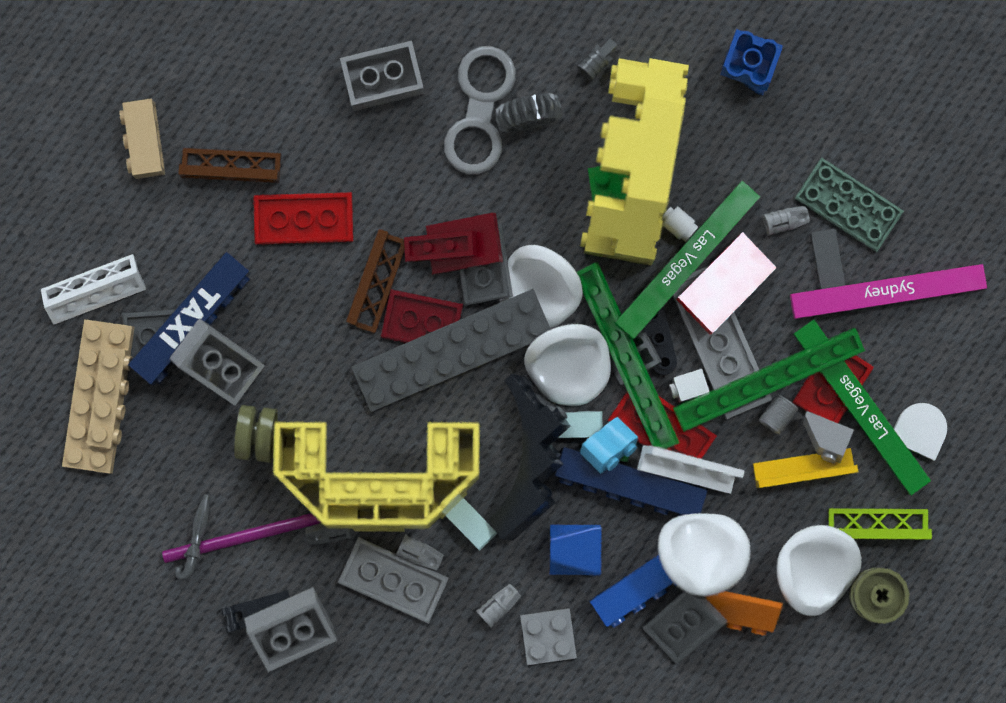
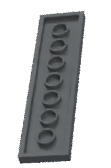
[352,289,551,412]

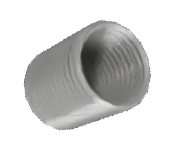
[759,394,798,435]

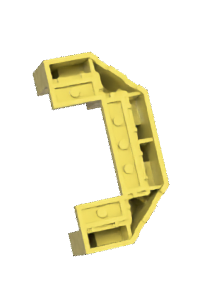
[580,58,689,265]
[274,423,480,532]

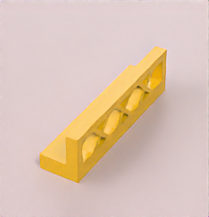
[753,448,858,488]

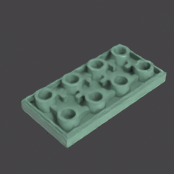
[794,157,904,252]

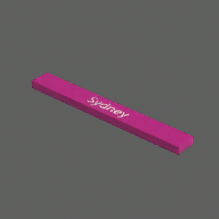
[790,264,987,319]

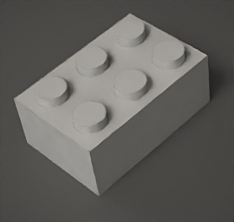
[340,41,425,111]
[170,318,265,405]
[245,587,337,672]

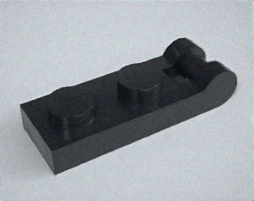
[221,590,290,633]

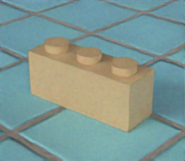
[120,99,165,179]

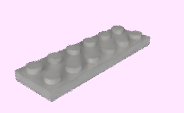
[672,266,772,419]

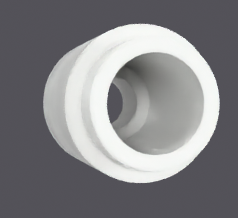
[662,206,698,242]

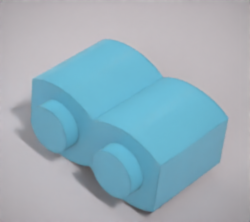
[580,417,638,473]

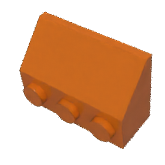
[704,591,782,636]

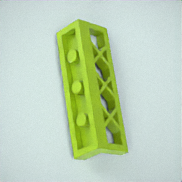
[828,508,932,539]

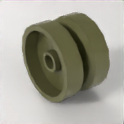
[234,405,278,463]
[849,567,909,623]

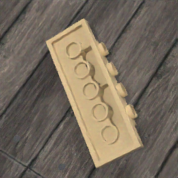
[62,319,135,474]

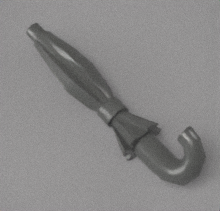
[175,494,210,581]

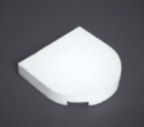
[894,403,947,461]

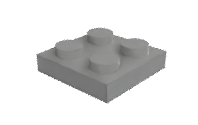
[520,608,577,665]

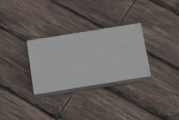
[338,537,449,623]

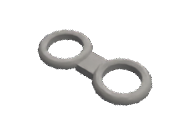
[444,46,516,174]

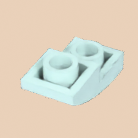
[558,411,603,438]
[446,498,497,551]

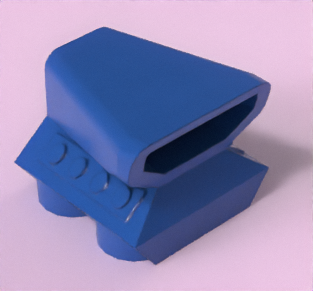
[720,29,783,96]
[550,525,601,576]

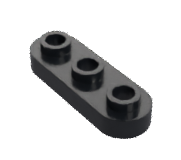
[643,307,677,375]

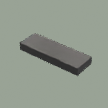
[810,228,846,289]

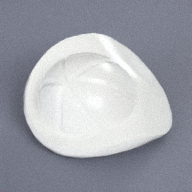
[500,245,583,329]
[524,324,611,406]
[658,514,750,596]
[777,525,862,616]

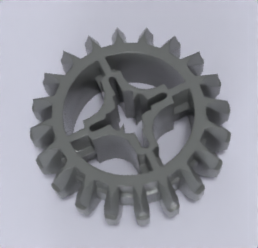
[496,93,562,133]

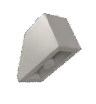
[803,411,854,463]

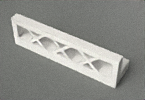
[41,254,146,324]
[637,445,744,494]

